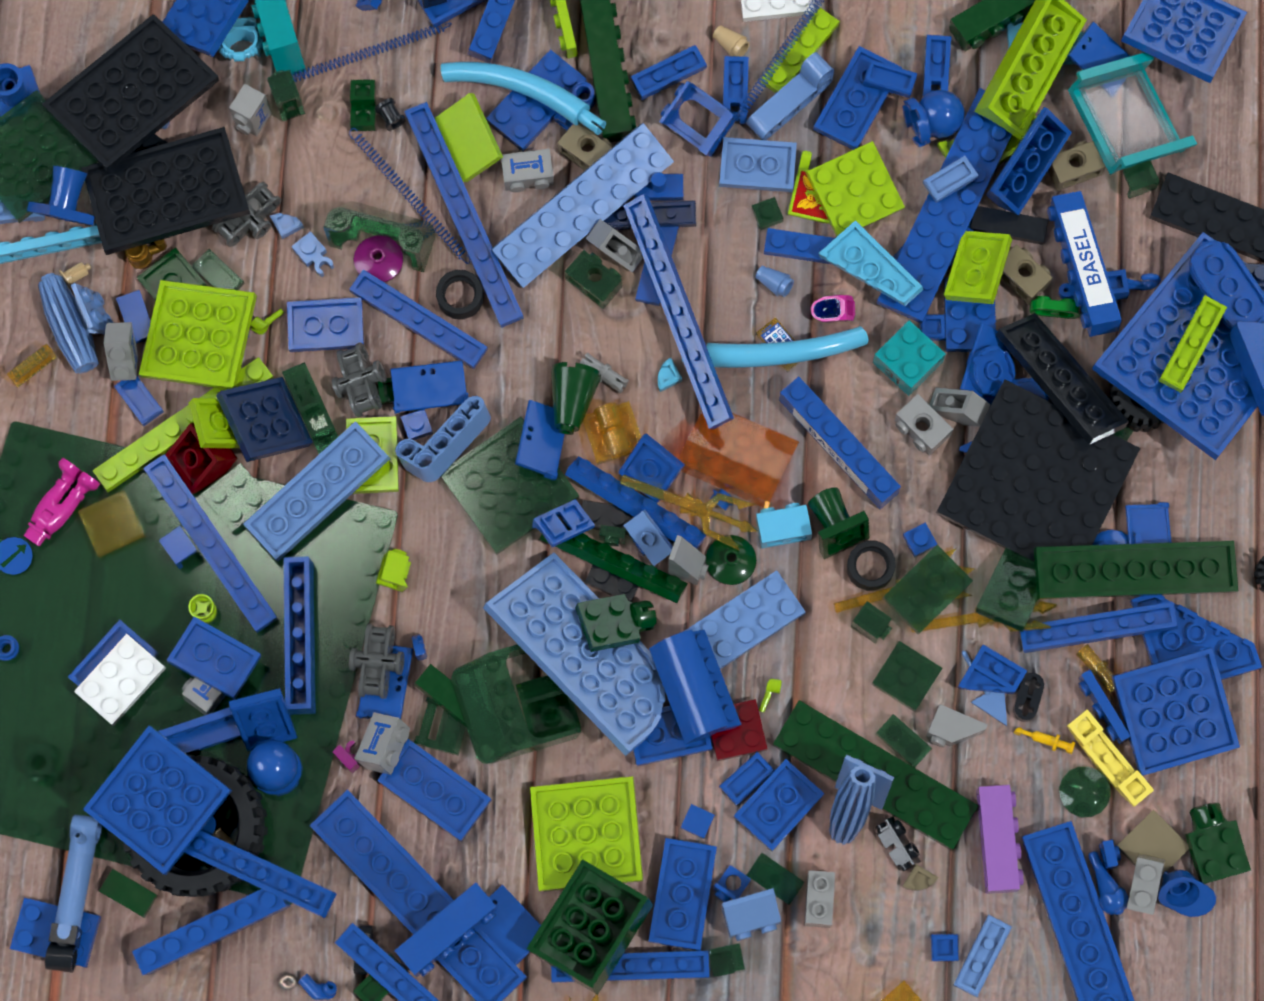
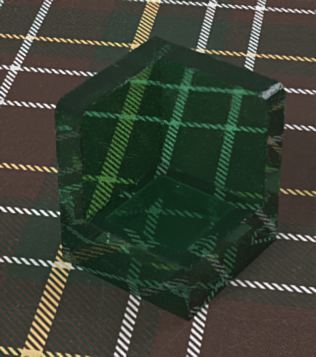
[1123,160,1160,199]
[709,943,745,977]

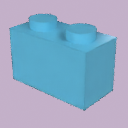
[756,503,812,549]

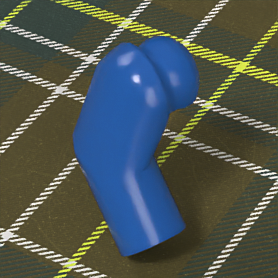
[298,974,337,1000]

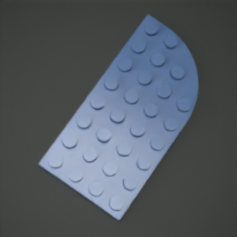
[483,553,665,756]

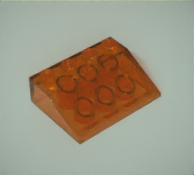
[678,412,799,508]

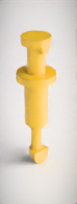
[1014,727,1076,754]

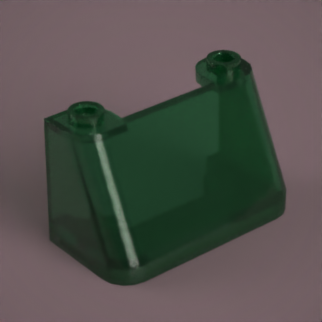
[323,201,435,272]

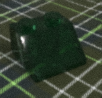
[516,675,581,742]

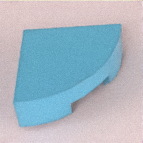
[657,358,682,392]

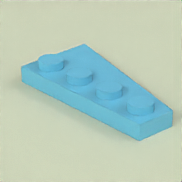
[819,220,923,306]

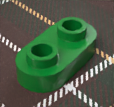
[1030,296,1080,319]

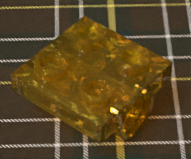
[583,401,641,465]

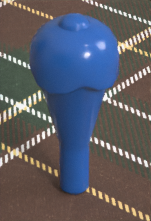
[1088,851,1129,915]

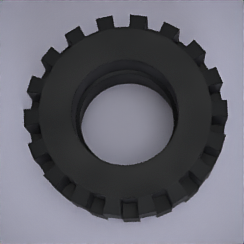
[1109,385,1164,432]

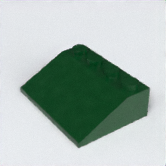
[526,859,653,995]

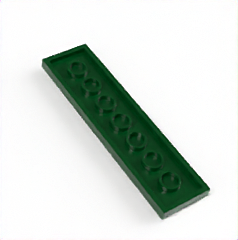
[1034,541,1239,600]
[773,700,978,851]

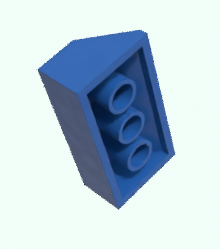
[986,107,1072,215]

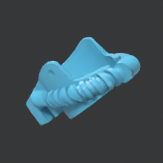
[218,17,264,62]

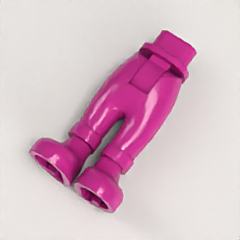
[23,457,100,547]

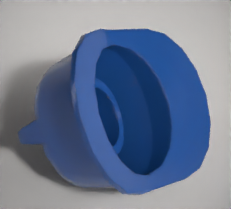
[1158,870,1216,917]

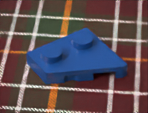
[957,644,1027,694]

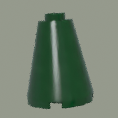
[551,362,601,435]

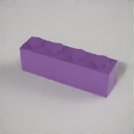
[976,785,1024,894]

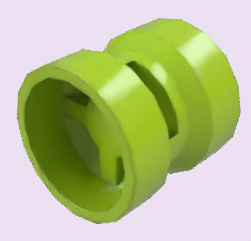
[188,594,217,624]

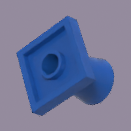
[0,63,45,127]
[27,166,95,225]

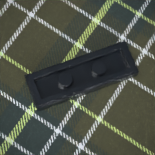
[971,206,1048,245]

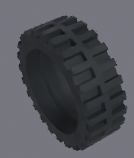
[123,755,268,897]

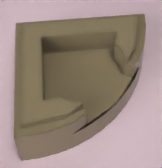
[902,864,939,891]

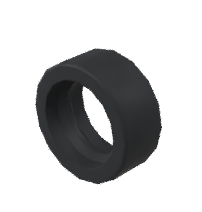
[436,270,484,319]
[847,540,896,591]

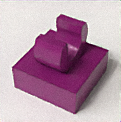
[332,740,360,774]

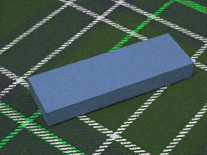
[953,915,1012,998]

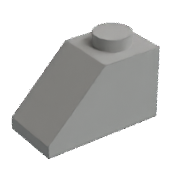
[586,219,643,273]
[929,388,990,427]
[926,704,988,747]

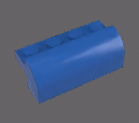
[649,629,741,744]

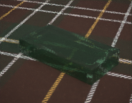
[191,249,245,290]

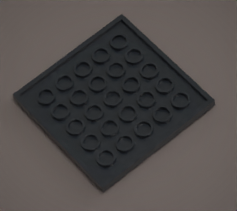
[936,379,1141,564]

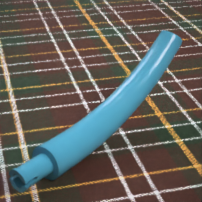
[441,62,606,135]
[682,326,868,368]

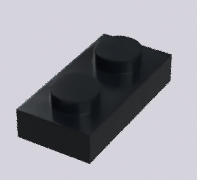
[582,500,632,535]
[585,565,639,602]

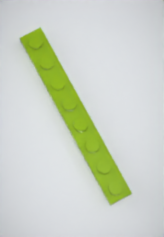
[92,357,274,493]

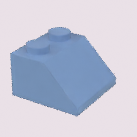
[721,888,781,941]

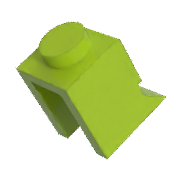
[376,549,411,592]

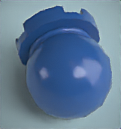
[902,90,965,148]
[246,740,303,796]

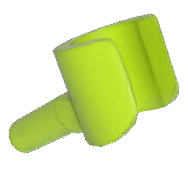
[251,308,284,335]
[759,679,782,713]

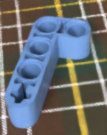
[746,52,834,140]
[395,396,491,482]

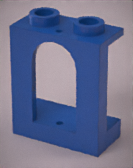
[659,81,739,157]

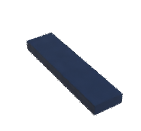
[604,200,697,230]

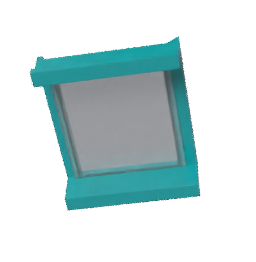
[1068,52,1197,175]

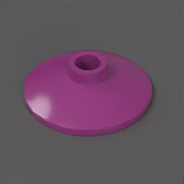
[354,235,403,282]

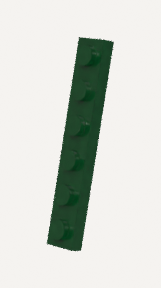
[539,525,688,603]

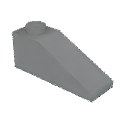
[668,535,709,585]

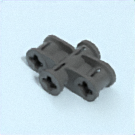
[212,182,282,247]
[332,342,387,417]
[349,623,405,699]

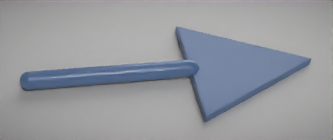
[961,650,1007,726]

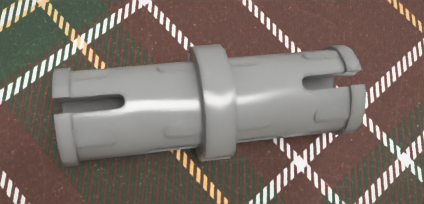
[580,353,629,393]

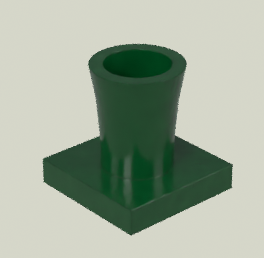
[808,487,870,559]

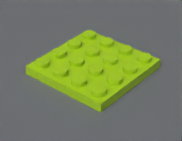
[139,280,257,389]
[530,776,643,892]

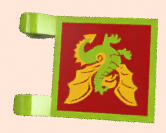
[788,151,830,224]

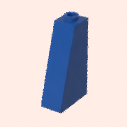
[1229,321,1264,416]

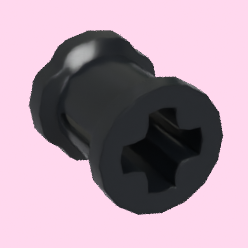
[375,98,406,131]

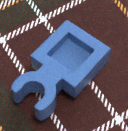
[291,231,334,277]

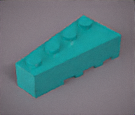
[250,0,306,79]

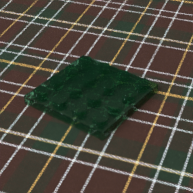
[0,90,97,223]
[441,416,579,555]

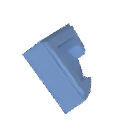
[270,213,304,239]

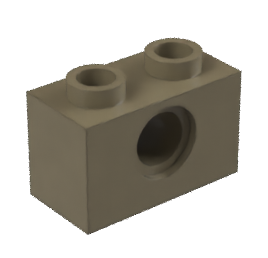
[557,124,614,171]
[1048,141,1106,191]
[1001,244,1053,305]

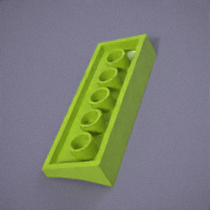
[974,0,1087,139]

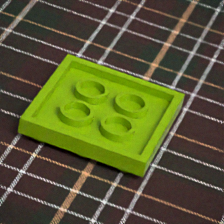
[806,141,905,237]

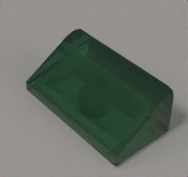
[746,852,805,905]

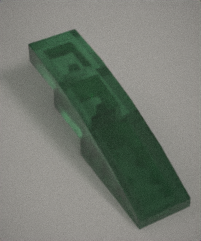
[282,362,339,454]

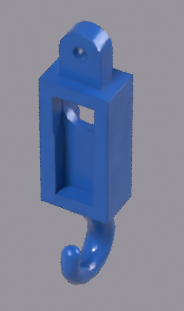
[1058,269,1161,300]

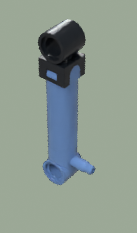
[45,814,102,973]

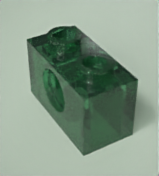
[267,70,305,122]
[565,250,622,309]

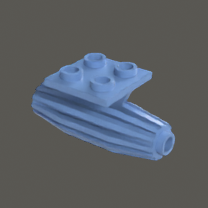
[38,273,113,374]
[829,755,894,845]

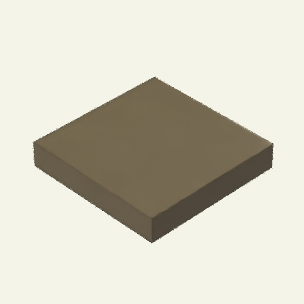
[1117,810,1189,874]

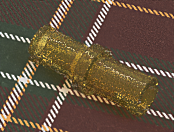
[1076,644,1115,693]

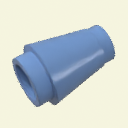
[755,266,794,297]

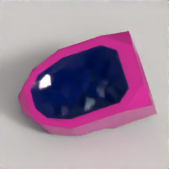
[810,295,855,322]

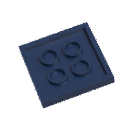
[216,377,313,462]

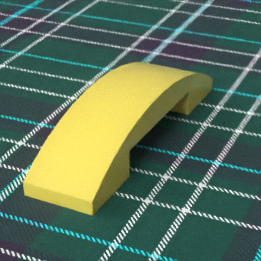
[1067,709,1154,807]

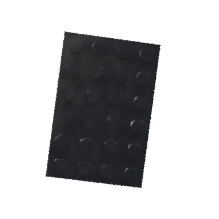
[42,14,220,172]
[82,127,250,255]

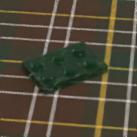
[882,544,973,634]
[975,549,1039,632]

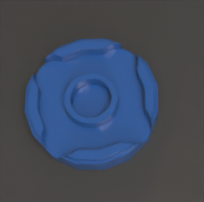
[969,346,1016,396]

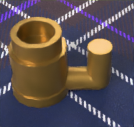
[125,239,167,269]

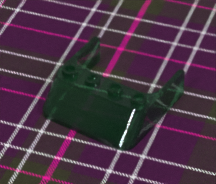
[451,644,581,764]

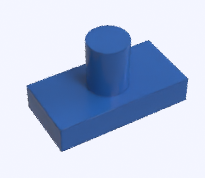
[634,172,683,201]

